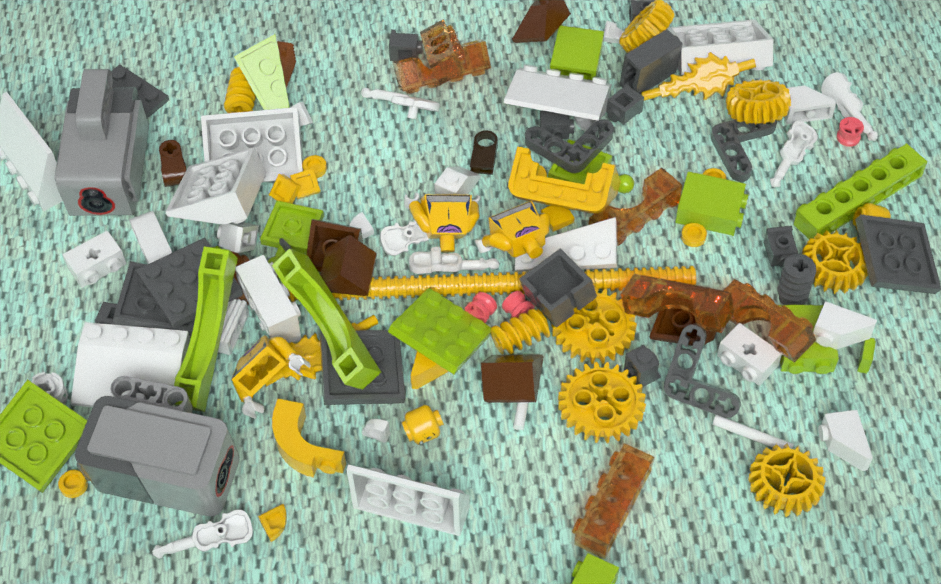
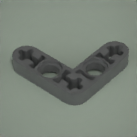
[525,119,614,173]
[711,119,777,182]
[664,323,741,418]

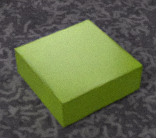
[857,338,876,374]

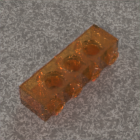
[420,19,466,85]
[572,443,655,559]

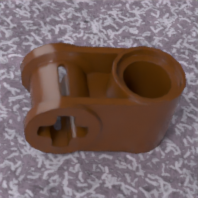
[159,140,187,187]

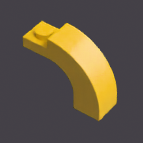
[272,399,346,478]

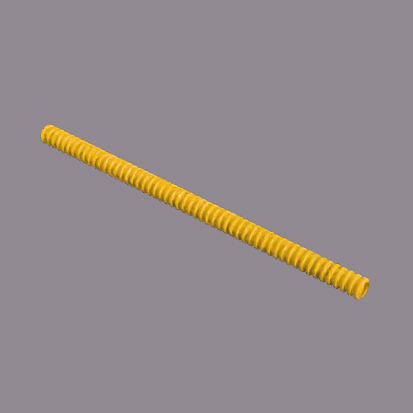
[279,265,696,302]

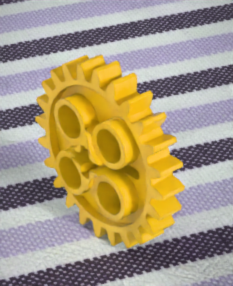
[551,287,637,364]
[558,362,646,443]

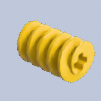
[224,67,256,113]
[491,309,550,355]

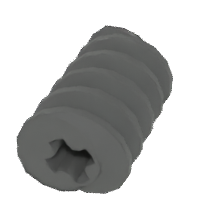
[777,254,816,305]

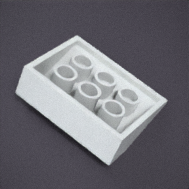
[667,19,773,75]
[504,65,612,121]
[0,92,63,211]
[201,107,303,182]
[166,147,266,225]
[71,322,190,407]
[346,464,470,536]

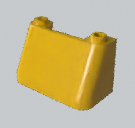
[508,146,621,214]

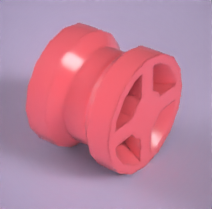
[837,117,864,147]
[502,291,535,318]
[465,292,497,323]

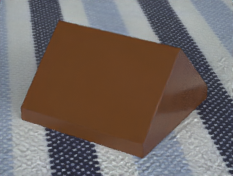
[306,219,363,272]
[320,235,377,296]
[481,354,544,403]

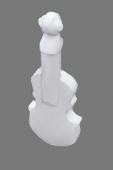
[821,72,878,141]
[361,88,440,119]
[770,121,818,188]
[380,221,429,256]
[409,246,499,274]
[152,509,253,559]

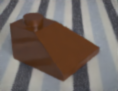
[512,0,571,43]
[649,294,722,346]

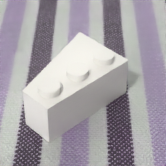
[235,255,301,343]

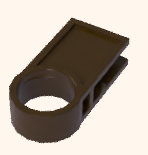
[470,130,498,175]

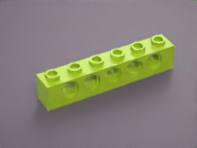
[793,143,928,239]

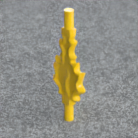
[641,52,756,101]
[265,315,378,387]

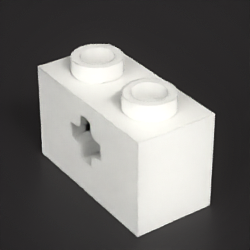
[62,231,126,288]
[717,323,782,386]

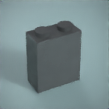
[619,29,683,94]

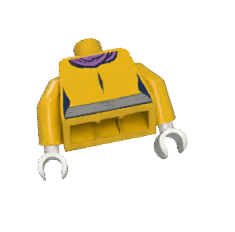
[404,193,480,253]
[475,201,550,259]
[231,335,311,419]

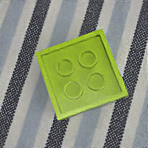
[388,288,491,375]
[0,379,87,493]

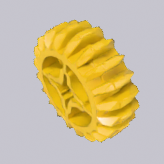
[619,0,675,53]
[726,79,791,125]
[802,230,868,295]
[748,443,826,517]

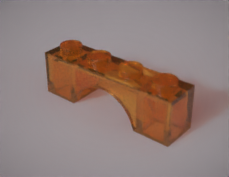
[392,39,491,94]
[588,167,682,246]
[621,274,734,333]
[714,279,816,362]

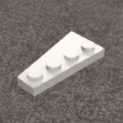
[515,217,617,273]

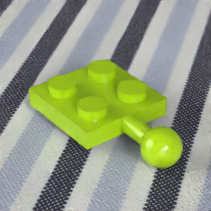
[548,139,634,194]
[260,201,324,264]

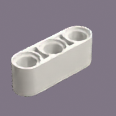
[129,211,172,264]

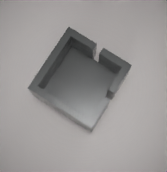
[519,248,597,327]

